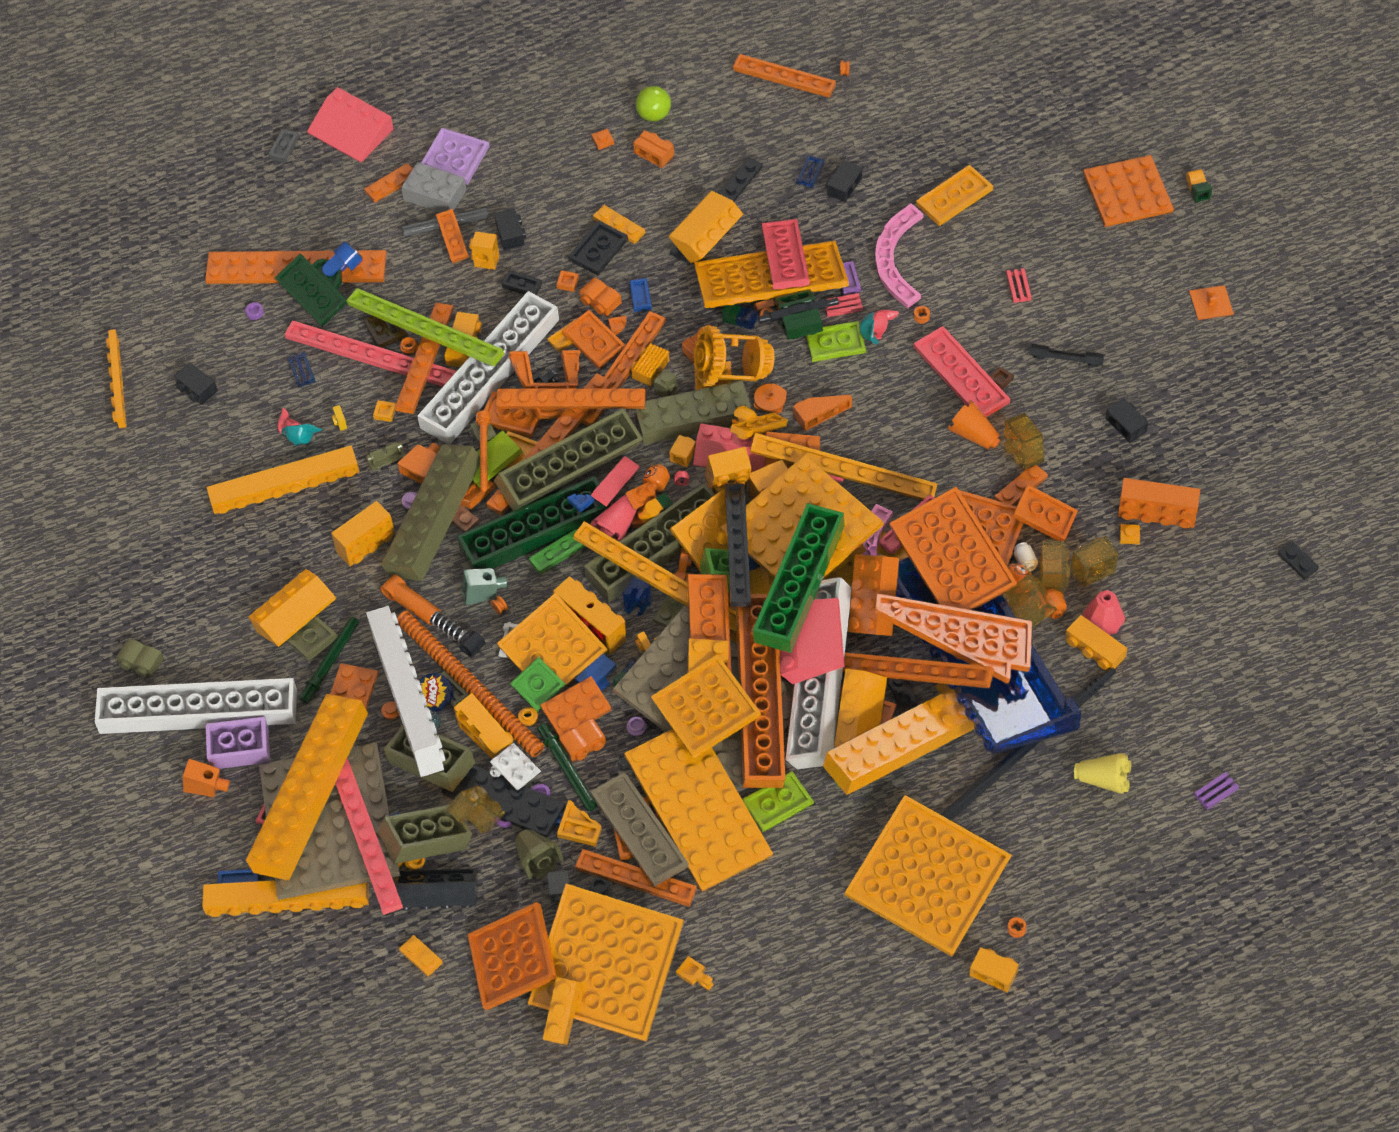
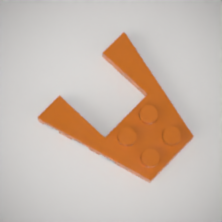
[508,350,580,419]

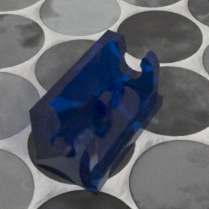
[623,577,652,617]

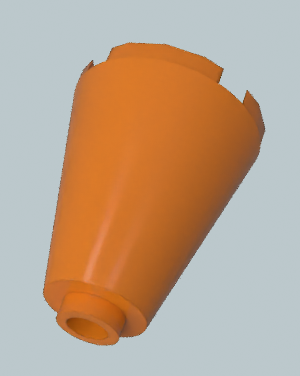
[948,400,1001,450]

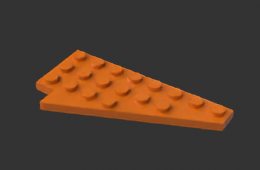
[874,594,1032,683]

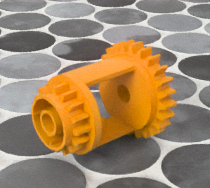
[693,326,775,386]

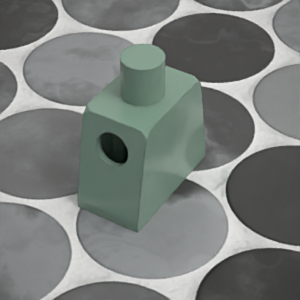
[461,568,507,605]

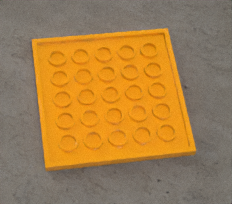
[721,455,884,578]
[844,795,1012,957]
[528,884,684,1041]

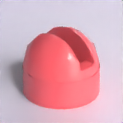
[674,470,689,486]

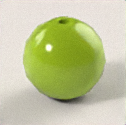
[635,86,671,122]

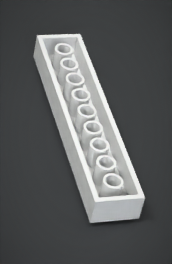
[418,291,559,445]
[786,577,852,770]
[366,606,446,777]
[95,678,297,734]

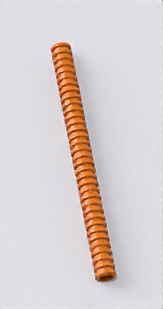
[397,611,544,757]

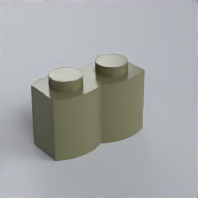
[116,639,164,677]

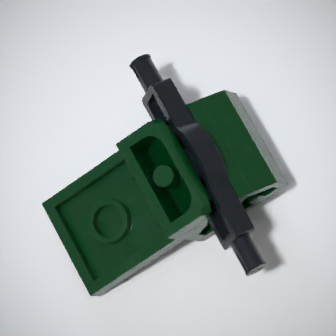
[758,289,839,340]

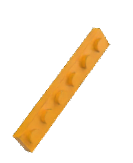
[106,329,127,428]

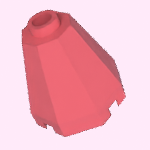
[1083,590,1125,635]

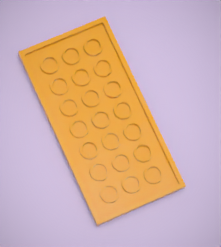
[694,241,849,308]
[624,729,773,892]

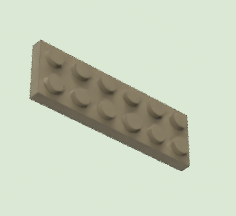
[590,772,689,887]

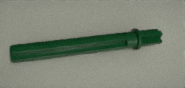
[298,616,359,704]
[537,723,597,811]

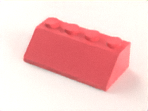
[693,423,765,473]

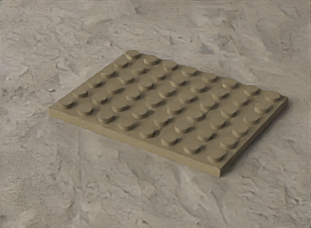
[613,606,794,787]
[259,742,400,900]

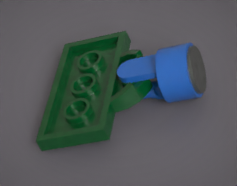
[275,241,363,327]

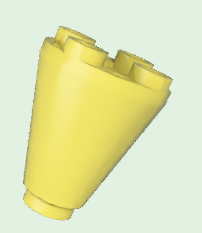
[1074,753,1131,794]

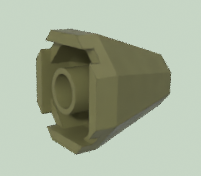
[515,829,563,879]

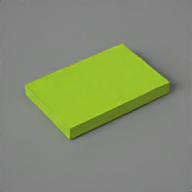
[806,321,866,362]
[473,430,523,488]
[742,771,814,832]

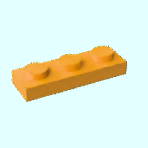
[593,205,645,244]

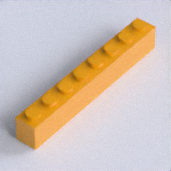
[207,445,359,514]
[203,880,369,917]

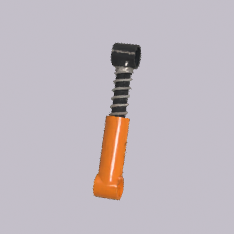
[380,574,486,658]

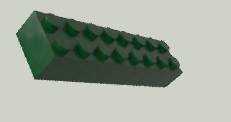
[457,476,611,569]

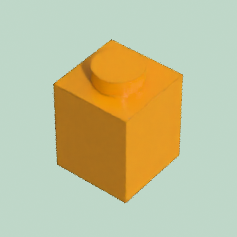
[669,435,696,468]

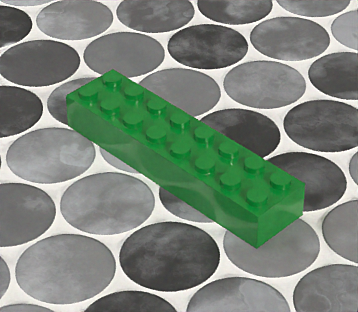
[752,503,845,653]

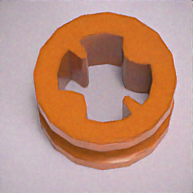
[840,60,850,76]
[914,306,930,324]
[490,596,508,615]
[1007,917,1027,938]

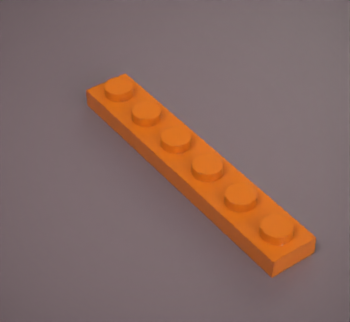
[733,54,836,98]
[575,849,697,907]

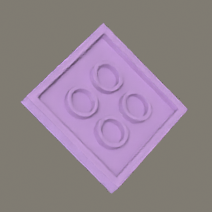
[421,128,490,185]

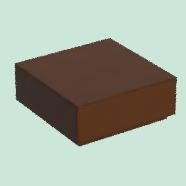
[990,366,1014,390]

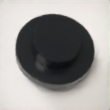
[590,878,610,896]

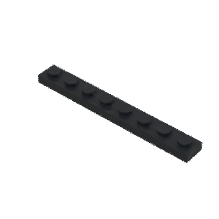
[670,157,763,262]
[725,483,751,607]

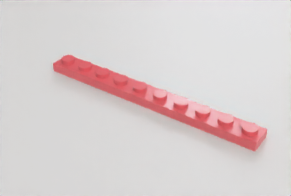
[285,320,457,387]
[335,758,403,915]

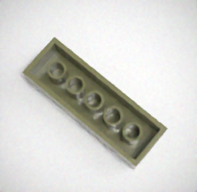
[635,380,751,445]

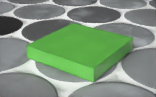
[510,657,566,712]

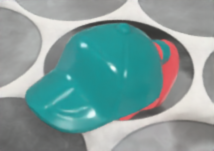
[859,310,899,345]
[278,408,322,446]

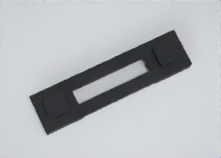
[1029,344,1105,367]

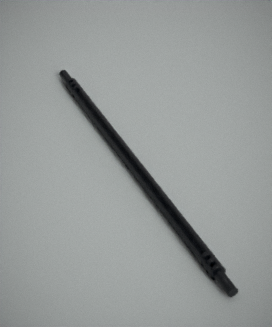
[940,668,1116,821]

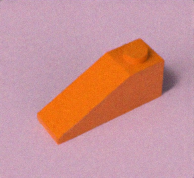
[793,395,852,431]

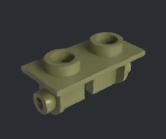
[365,441,406,471]

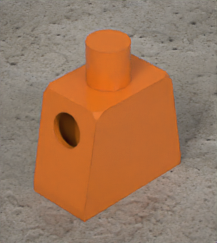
[397,443,440,484]
[183,759,230,797]

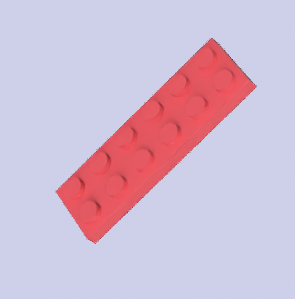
[762,219,810,289]
[913,326,1010,417]

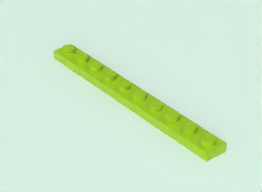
[346,288,504,367]

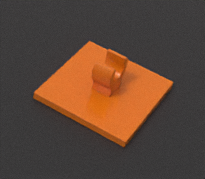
[1189,285,1234,320]

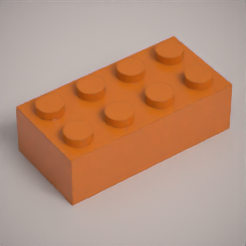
[1118,478,1200,528]
[848,554,899,636]

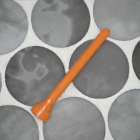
[476,411,491,492]

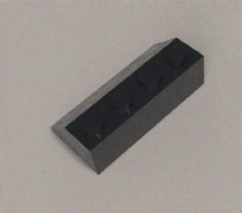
[394,868,478,910]

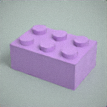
[206,717,270,769]

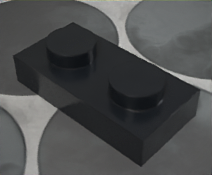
[502,270,542,295]
[1277,541,1319,580]

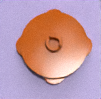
[754,384,787,414]

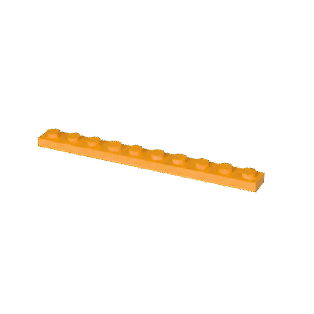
[750,433,937,500]
[573,521,736,634]

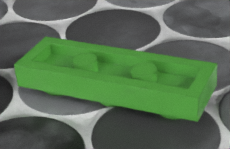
[529,529,586,575]

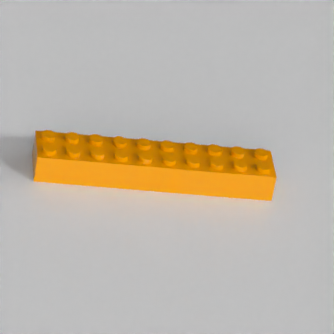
[823,684,1007,795]
[246,694,368,881]

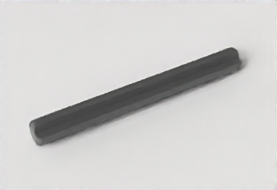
[402,208,489,237]

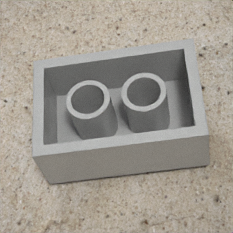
[401,162,466,212]

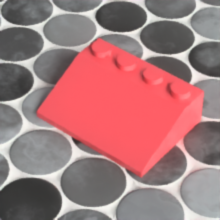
[307,87,394,162]
[780,598,845,685]

